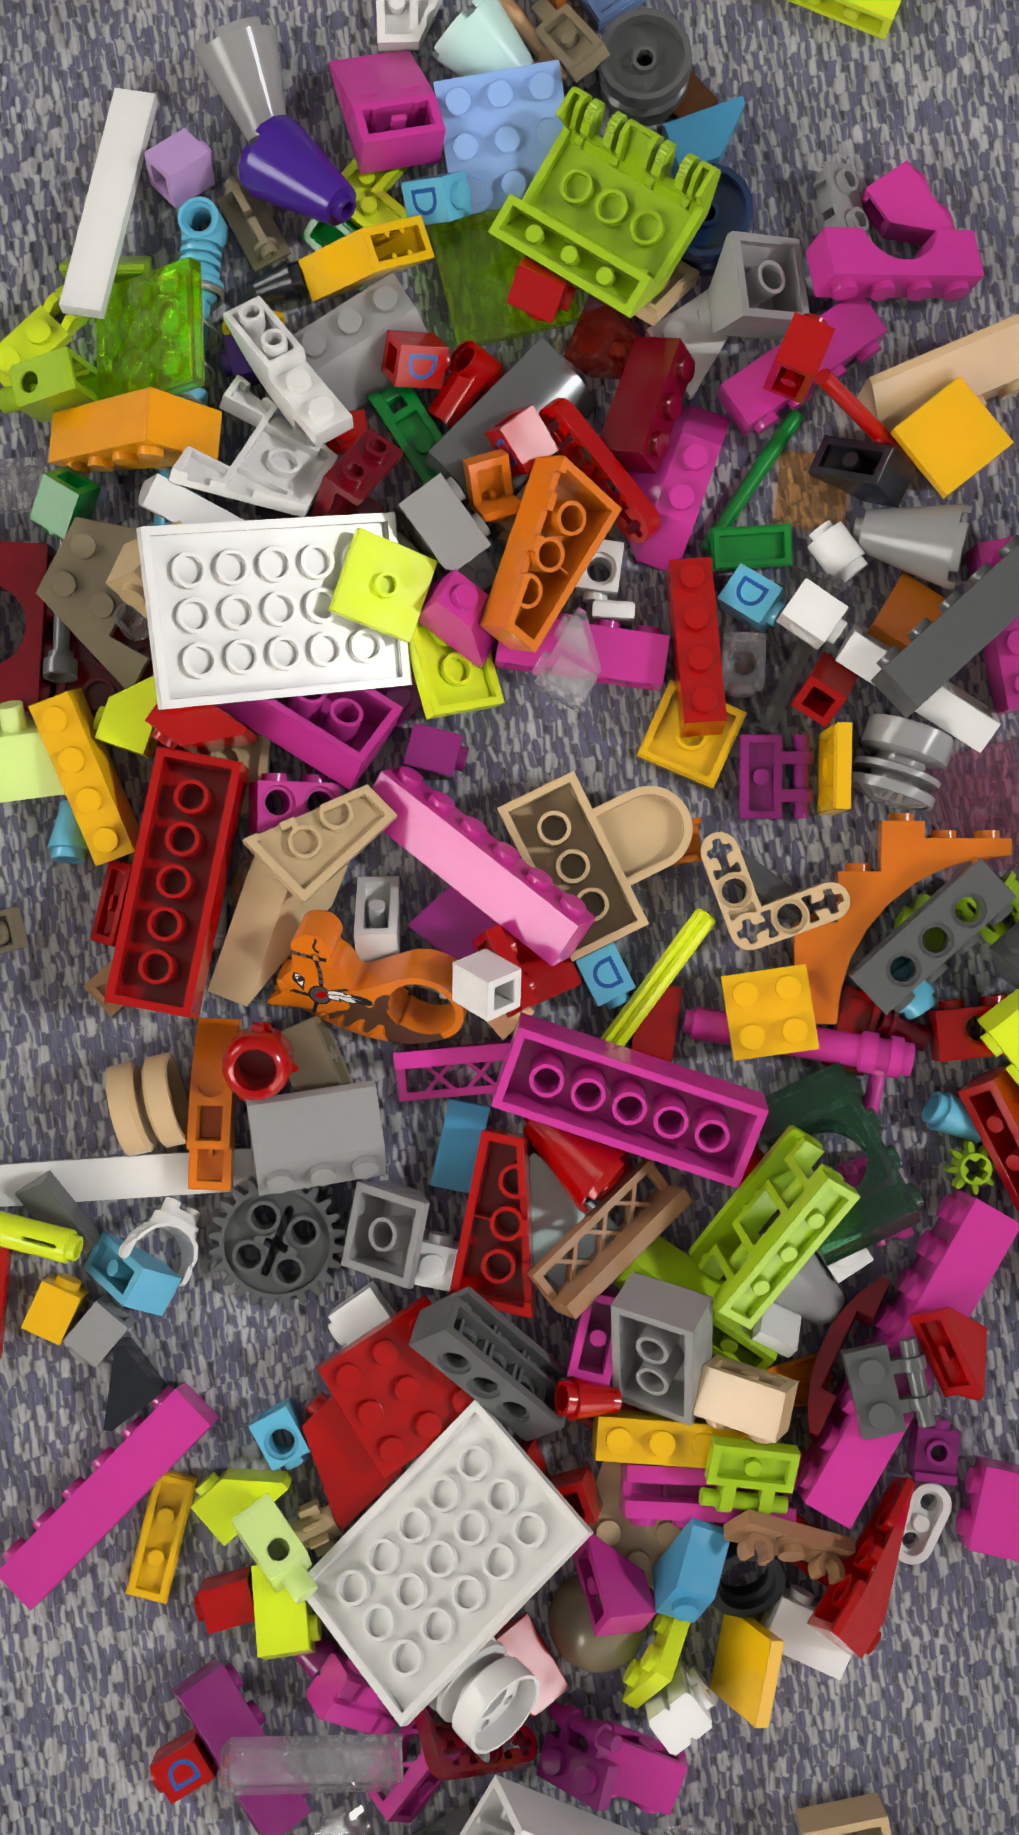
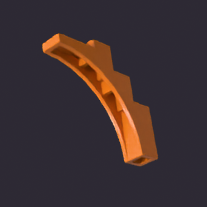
[792,813,1012,1024]

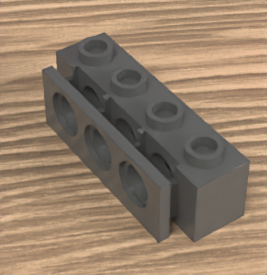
[409,1286,567,1442]

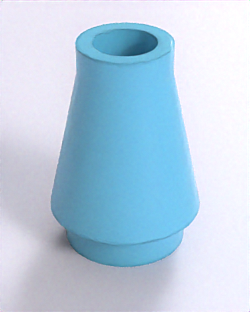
[47,800,90,864]
[922,1091,982,1143]

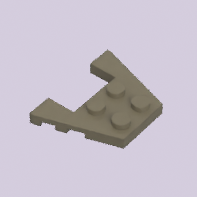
[36,517,151,689]

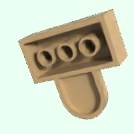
[497,771,693,962]

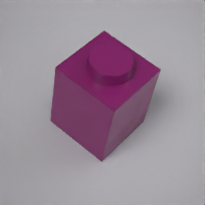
[403,723,469,780]

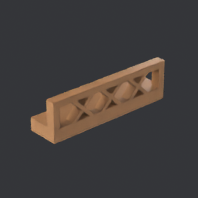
[527,1159,693,1319]

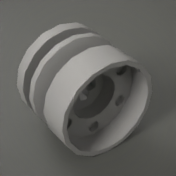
[851,713,955,811]

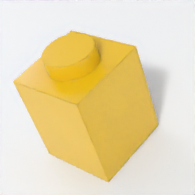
[21,1273,90,1345]

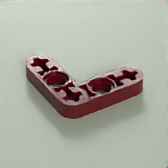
[415,1705,538,1781]

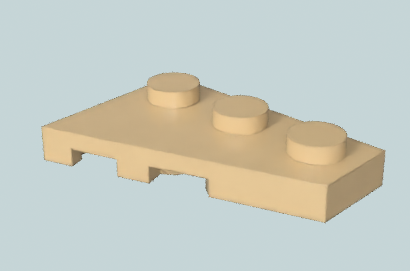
[243,784,397,905]

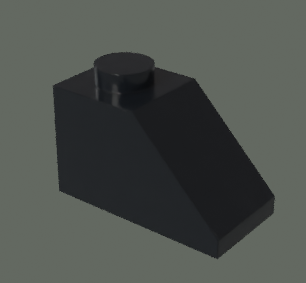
[808,435,915,508]

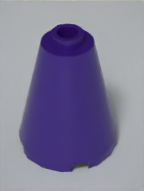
[239,114,356,226]

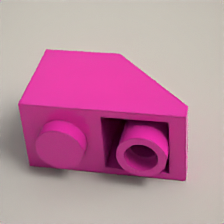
[861,160,955,246]

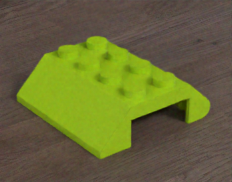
[488,86,721,318]

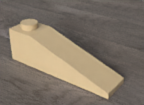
[208,856,348,1007]

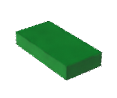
[707,523,793,571]

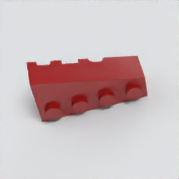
[449,1127,536,1318]

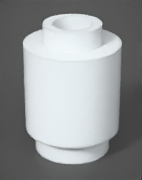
[807,520,868,585]

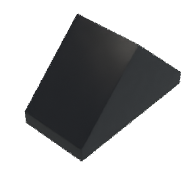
[103,1337,167,1431]

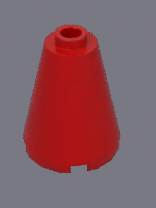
[523,1117,639,1216]

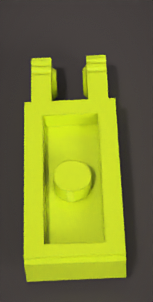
[0,285,90,387]

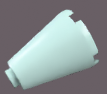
[432,0,535,77]

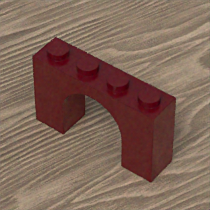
[0,541,56,716]

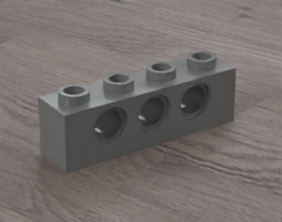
[847,857,1017,1015]

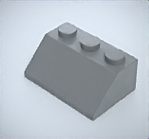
[293,272,428,411]
[246,1080,386,1196]

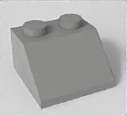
[707,231,809,340]
[341,1180,430,1289]

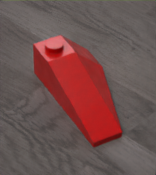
[807,1476,915,1659]

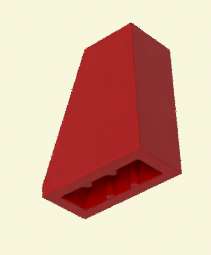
[302,1391,405,1530]

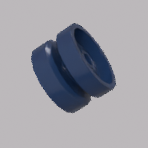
[674,163,754,276]

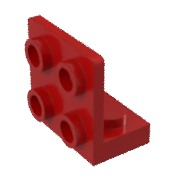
[471,924,582,1018]

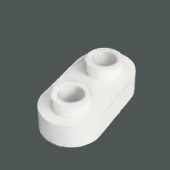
[898,1481,952,1565]

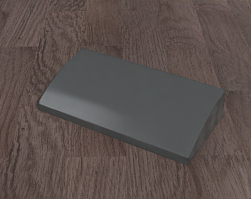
[425,337,598,504]

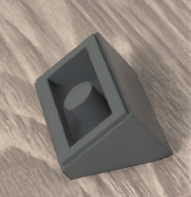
[723,850,806,923]
[15,1170,101,1253]

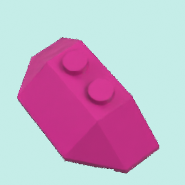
[616,405,730,572]

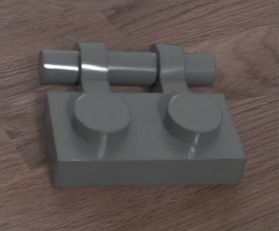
[841,1336,936,1441]

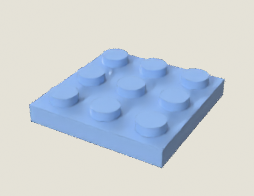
[433,59,564,214]

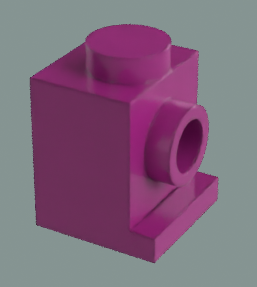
[906,1415,961,1486]

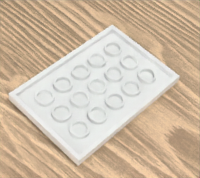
[136,512,412,710]
[306,1400,594,1727]

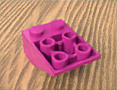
[329,49,446,174]

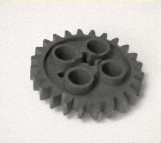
[208,1176,346,1310]

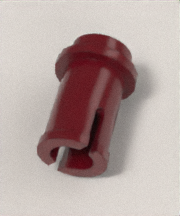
[875,1009,932,1052]

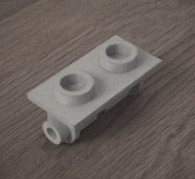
[813,161,872,241]

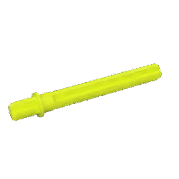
[600,908,716,1046]

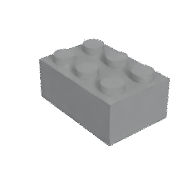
[611,1272,713,1426]

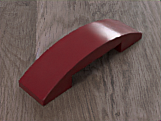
[807,1277,891,1442]

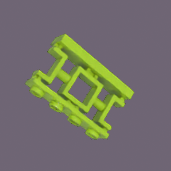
[688,1125,861,1329]

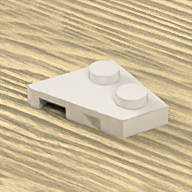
[376,0,443,51]
[645,289,729,401]

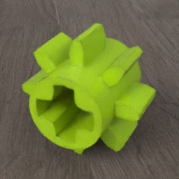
[943,1140,996,1194]

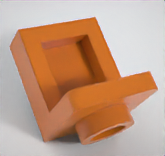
[462,449,521,523]

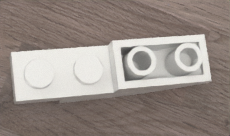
[223,296,354,447]

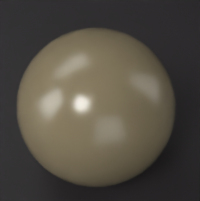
[548,1574,648,1673]

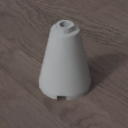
[193,16,286,145]
[852,504,973,590]
[758,1212,845,1326]

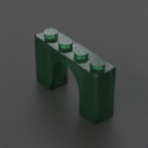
[760,1062,924,1266]

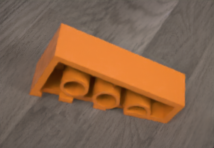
[479,455,622,652]

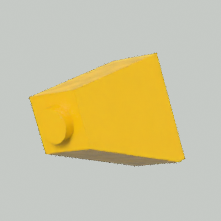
[298,215,435,302]

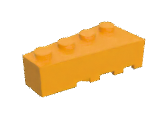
[48,387,222,477]

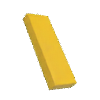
[125,1470,199,1604]

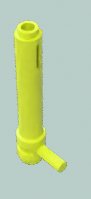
[0,1211,84,1264]

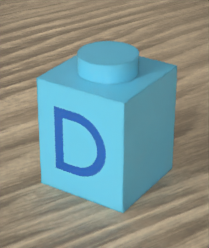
[401,170,473,225]
[717,563,786,635]
[574,942,636,1010]

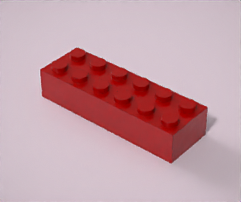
[104,746,250,1019]

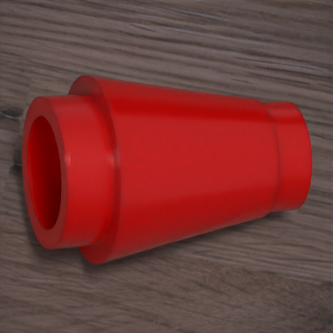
[554,1376,622,1421]

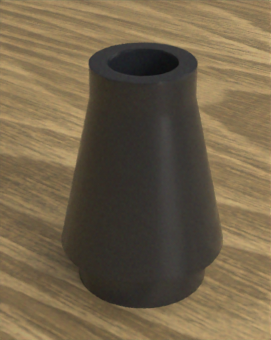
[246,259,309,305]

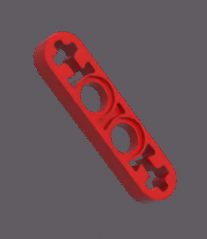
[538,397,661,544]

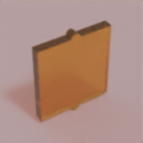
[774,451,846,532]

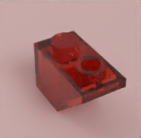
[563,294,638,380]

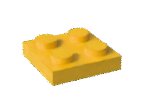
[721,964,820,1061]

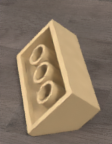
[856,314,1019,443]

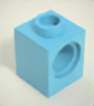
[248,1396,310,1472]

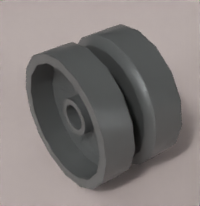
[599,7,692,126]

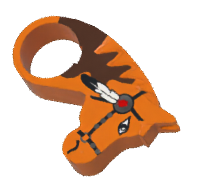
[267,910,467,1044]

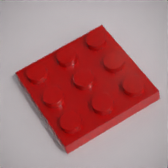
[316,1295,475,1479]

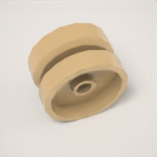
[106,1052,189,1157]

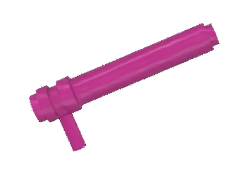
[683,1006,915,1115]

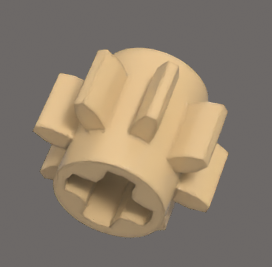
[292,1498,344,1557]

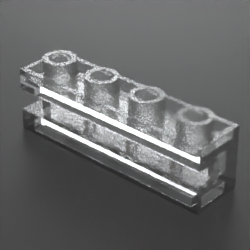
[220,1734,404,1796]

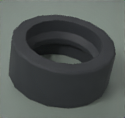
[712,1541,786,1618]

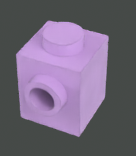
[144,128,215,209]

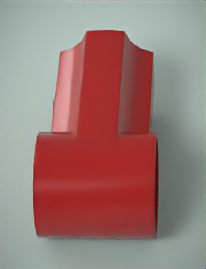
[427,340,505,428]

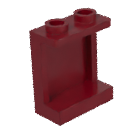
[310,428,403,517]

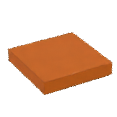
[867,572,945,651]

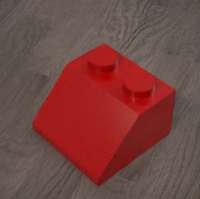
[145,704,259,754]

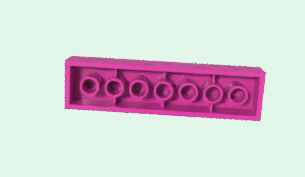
[797,1188,1019,1529]

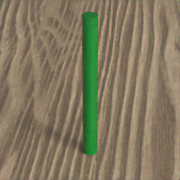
[698,409,804,554]

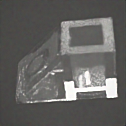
[532,607,602,713]

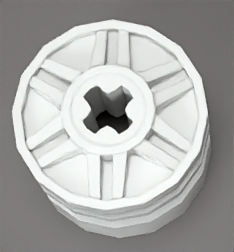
[429,1637,540,1754]

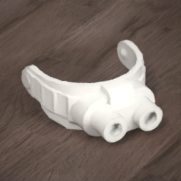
[118,1197,201,1287]

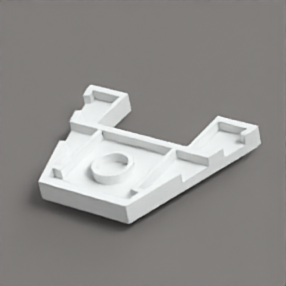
[168,375,338,517]

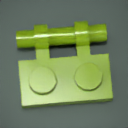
[699,1436,801,1515]

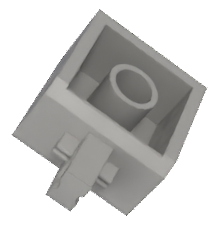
[392,473,497,590]

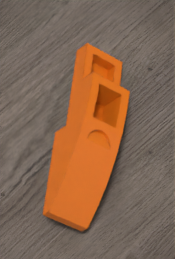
[186,1018,242,1191]

